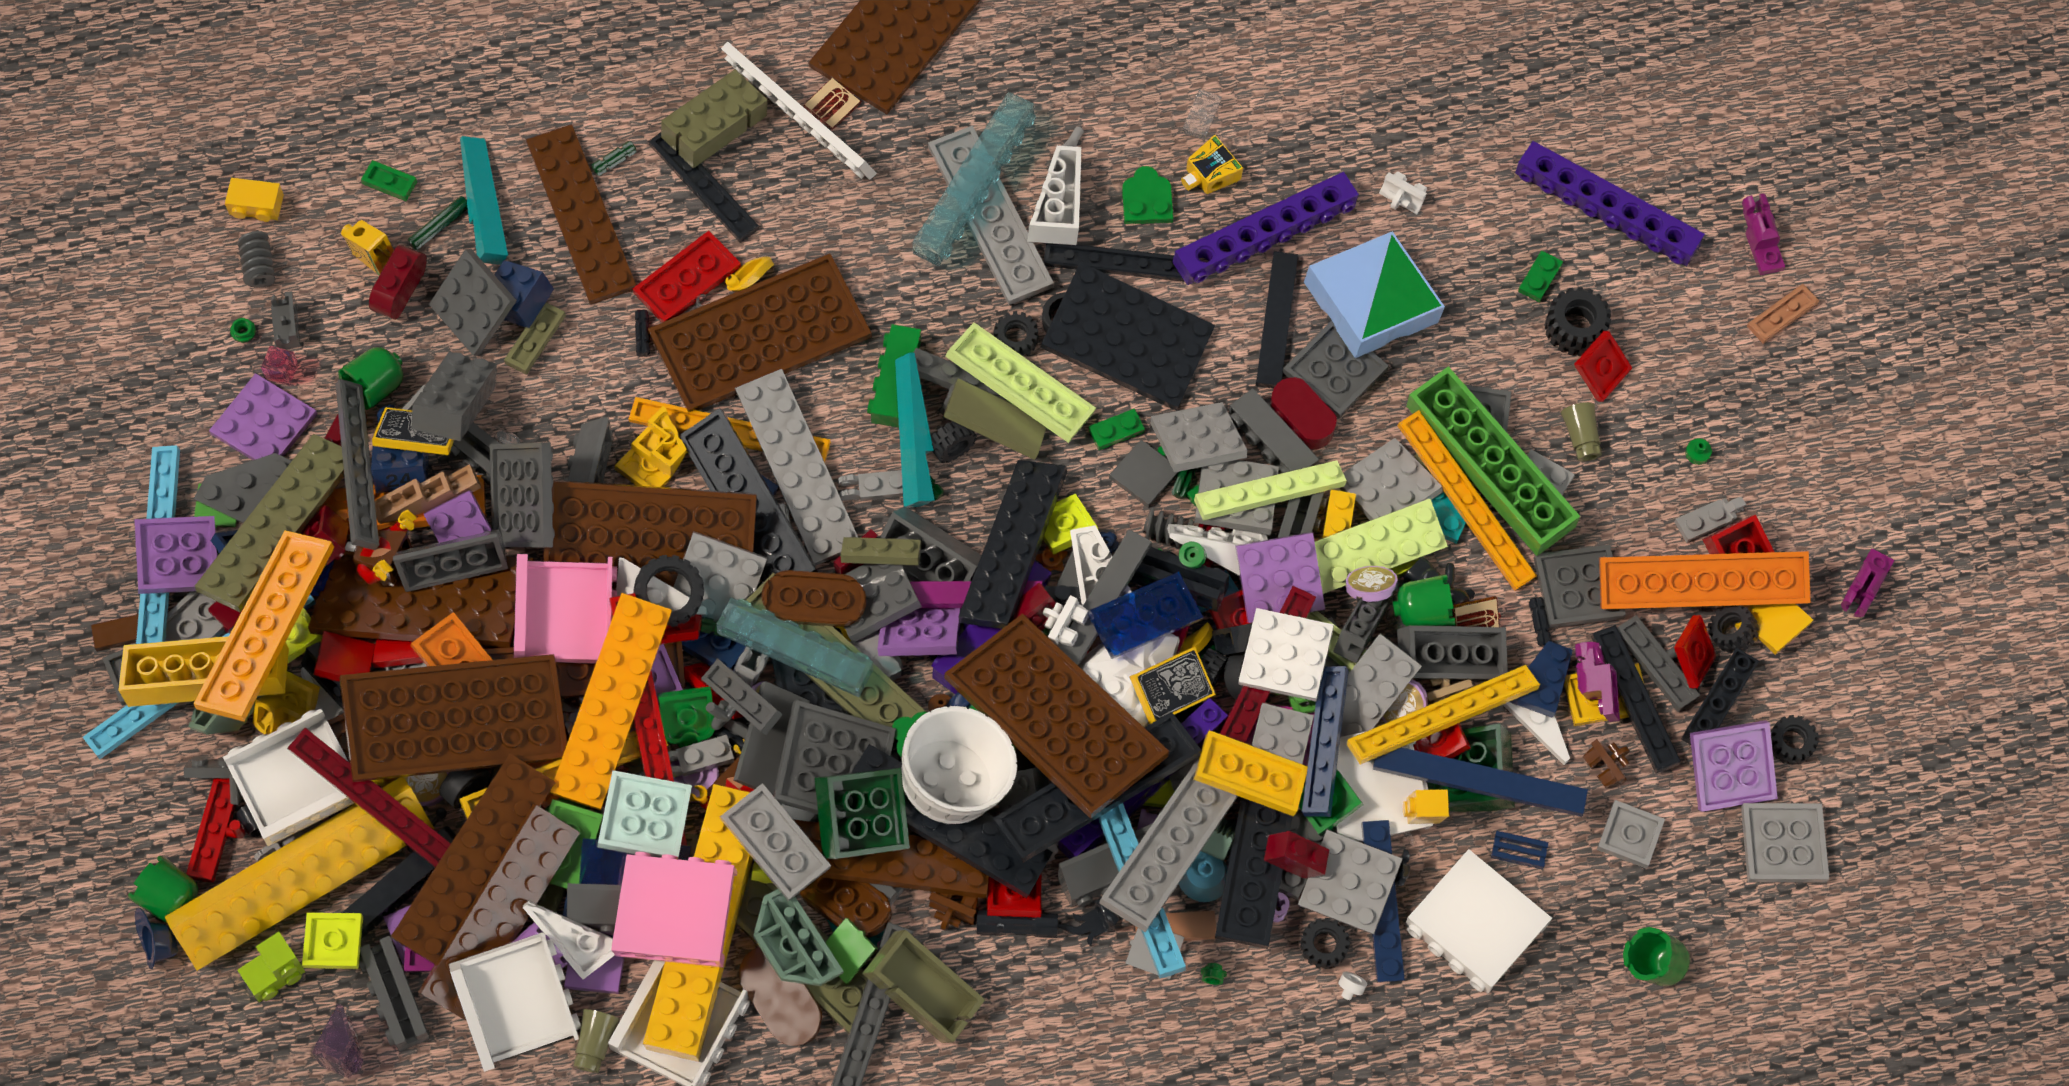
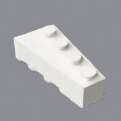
[1027,145,1081,245]

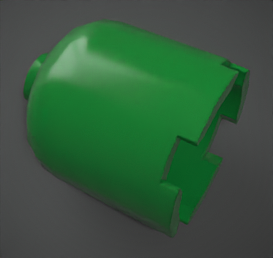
[338,347,404,410]
[1393,575,1455,626]
[128,855,199,923]
[1623,927,1690,987]

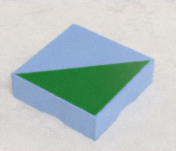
[1304,231,1445,358]

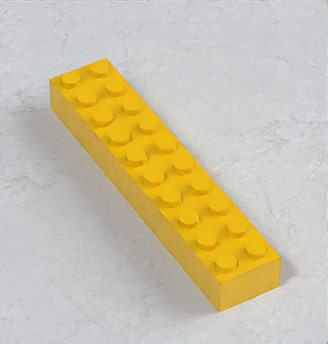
[165,777,434,971]
[643,784,753,1062]

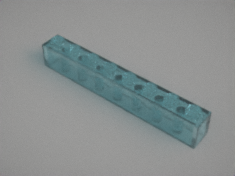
[912,92,1036,267]

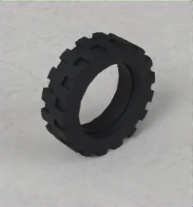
[633,555,704,627]

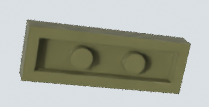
[504,302,566,375]
[840,537,921,565]

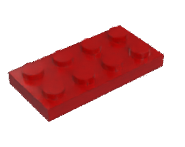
[632,230,741,323]

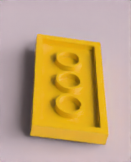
[1193,730,1308,816]

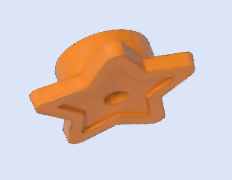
[1036,546,1067,572]

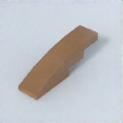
[375,464,481,524]

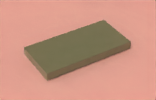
[943,378,1046,460]

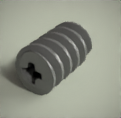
[238,231,276,288]
[1143,507,1194,549]

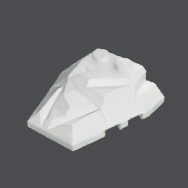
[1079,618,1180,727]

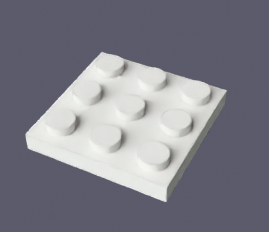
[1239,608,1334,701]

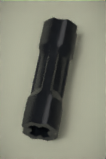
[976,910,1058,938]

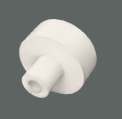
[1338,972,1367,1000]

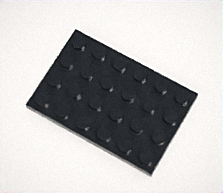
[1040,262,1215,411]

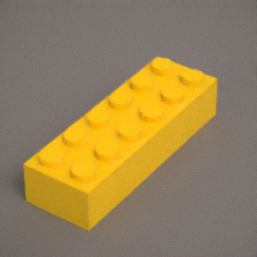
[118,636,289,707]

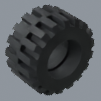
[1545,287,1611,356]

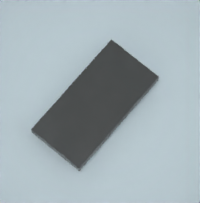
[733,681,810,795]

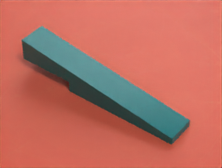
[460,136,508,265]
[895,353,935,508]

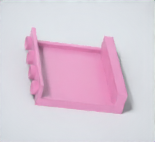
[514,554,617,663]
[611,852,738,967]

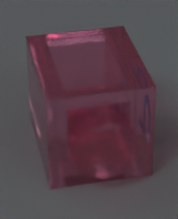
[261,346,299,386]

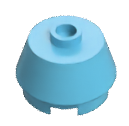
[1179,851,1228,902]

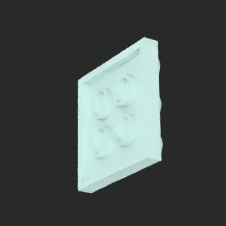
[597,771,692,858]

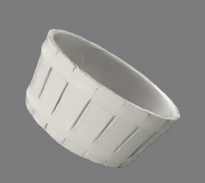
[901,706,1017,824]

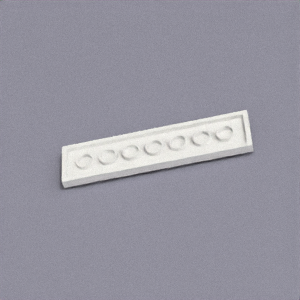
[721,42,877,180]

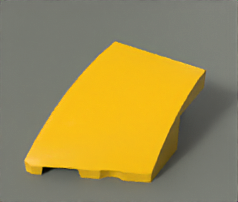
[615,406,687,487]
[1734,604,1813,655]
[252,671,320,735]

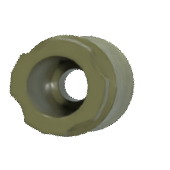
[1560,402,1602,461]
[573,1009,620,1073]

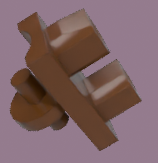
[1583,739,1630,789]
[929,892,978,931]

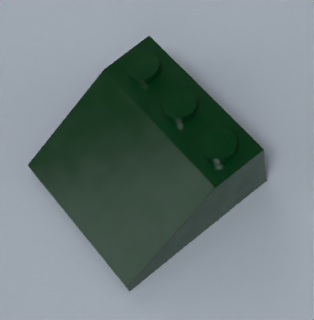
[1428,724,1515,812]
[814,768,910,859]

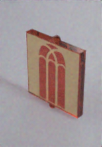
[803,78,861,130]
[1453,596,1501,627]

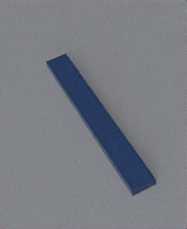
[1373,747,1588,817]

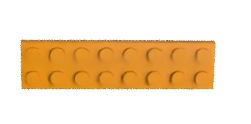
[194,530,334,722]
[550,593,672,810]

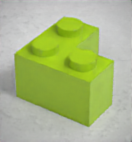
[237,931,305,1002]

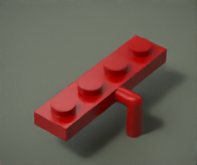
[186,778,246,883]

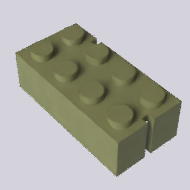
[661,69,768,168]
[862,930,985,1043]

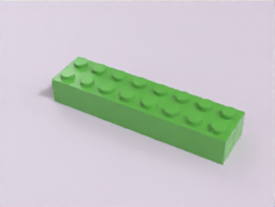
[1406,366,1580,556]

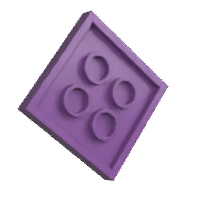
[209,373,317,460]
[135,516,217,594]
[1235,532,1325,623]
[877,608,961,657]
[1690,720,1778,812]

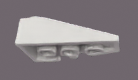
[1167,524,1268,575]
[1070,525,1138,635]

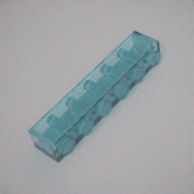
[717,597,873,697]

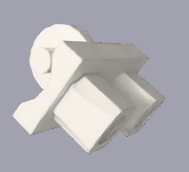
[1379,172,1427,214]
[1043,595,1090,647]

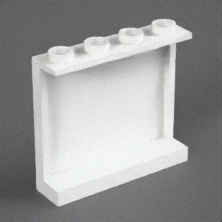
[223,709,354,846]
[1332,732,1433,842]
[1405,849,1552,994]
[449,932,581,1072]
[608,960,750,1086]

